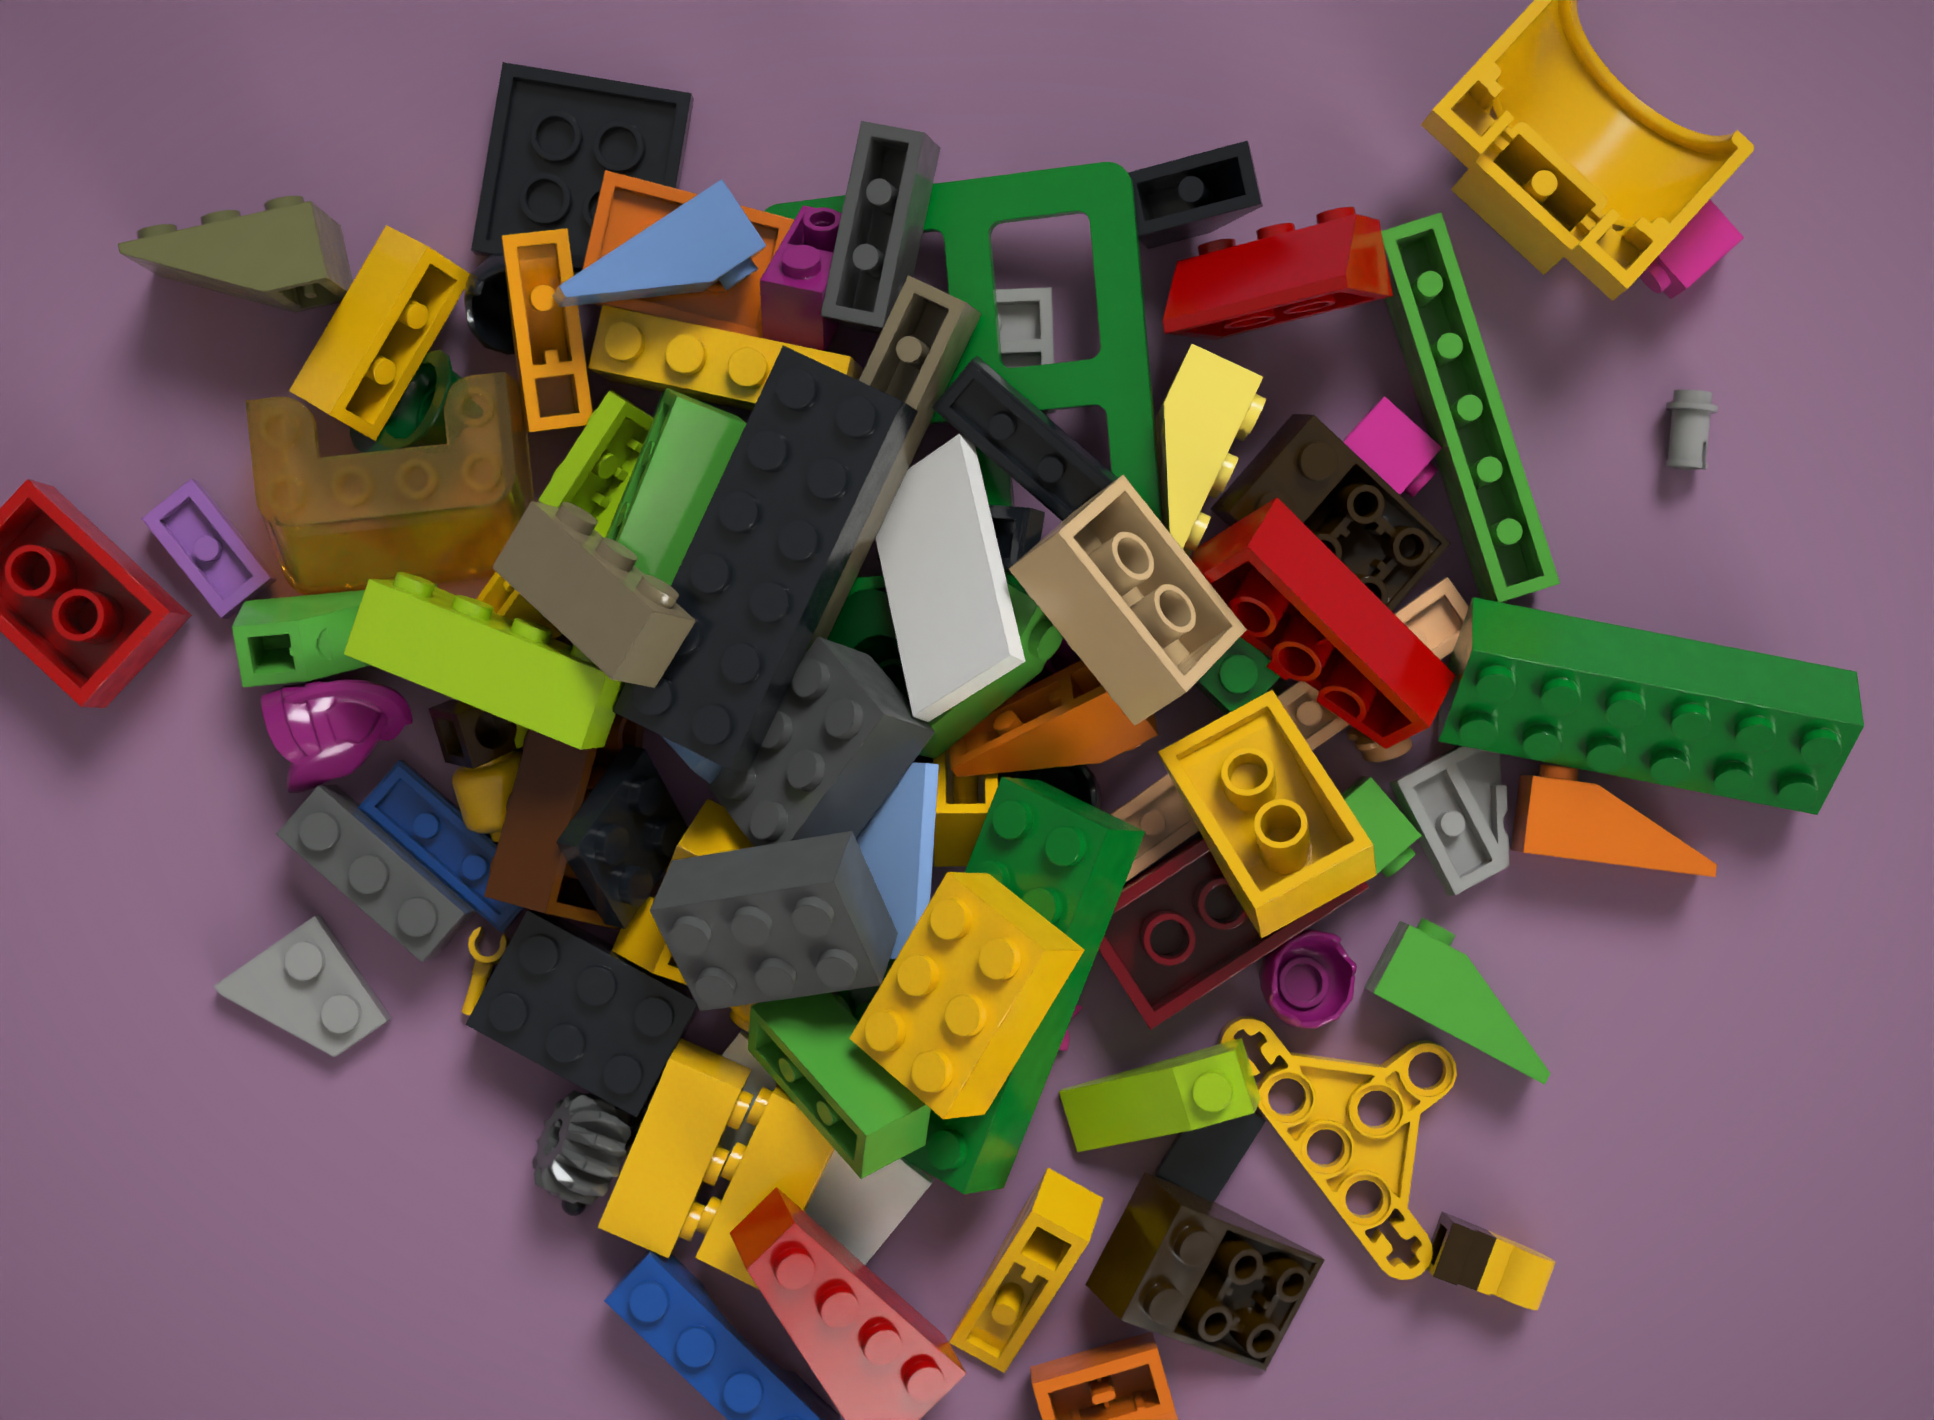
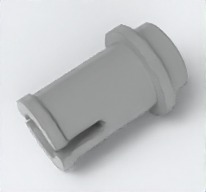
[1665,390,1718,470]

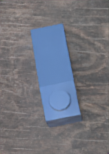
[552,179,767,307]

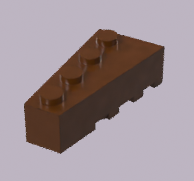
[484,714,644,930]

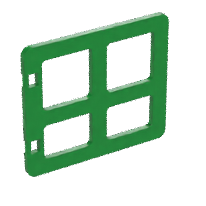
[764,162,1164,632]

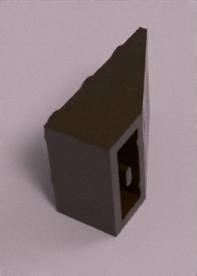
[1210,414,1451,611]
[1085,1172,1325,1371]

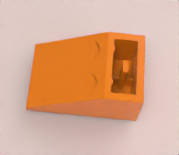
[1030,1331,1178,1420]

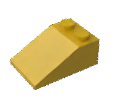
[1158,690,1377,938]

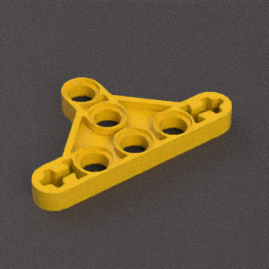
[1218,1016,1457,1280]

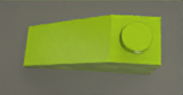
[1059,1038,1261,1152]

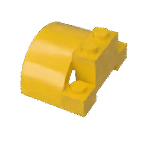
[1421,0,1754,301]

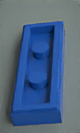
[358,760,525,933]

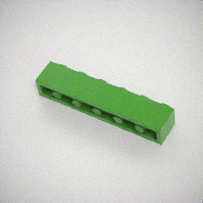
[1381,212,1560,602]

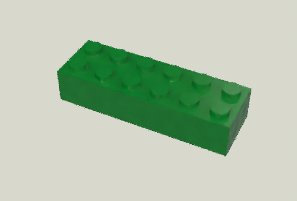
[1438,597,1864,815]
[902,777,1145,1194]

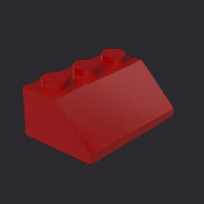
[1162,207,1393,340]

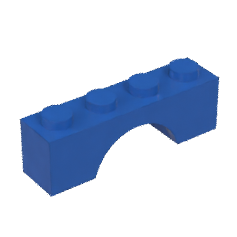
[604,1250,840,1420]

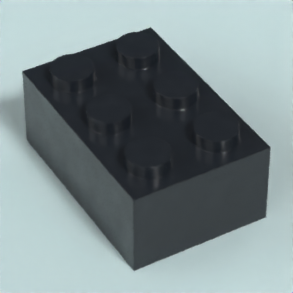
[465,909,699,1117]

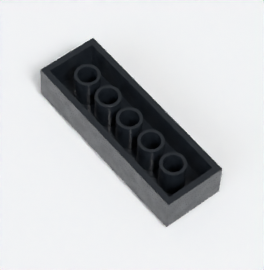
[612,345,918,770]

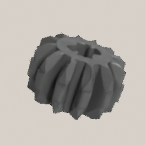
[532,1090,631,1205]

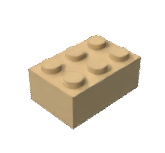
[1009,475,1247,726]

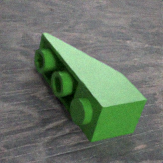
[232,583,437,687]

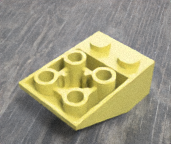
[1155,344,1266,556]

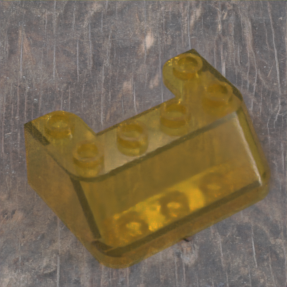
[245,372,534,595]

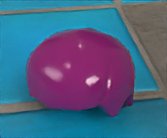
[1259,929,1357,1029]

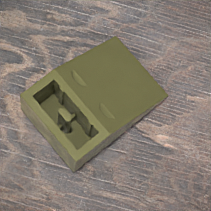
[117,196,353,313]

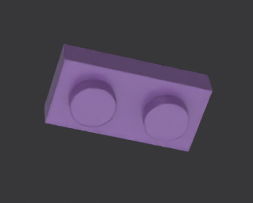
[141,479,277,619]

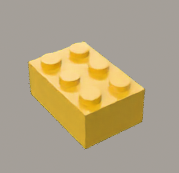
[849,872,1085,1119]

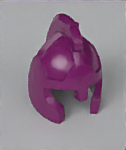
[261,679,413,793]

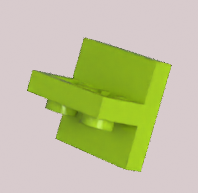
[538,390,654,538]

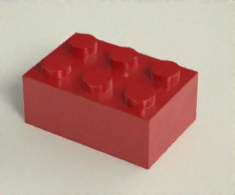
[0,479,192,708]

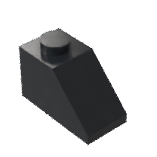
[1128,141,1263,249]

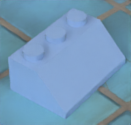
[856,762,939,959]

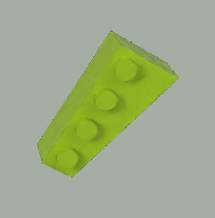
[344,572,626,750]

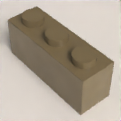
[492,501,696,688]

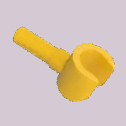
[461,927,510,1015]

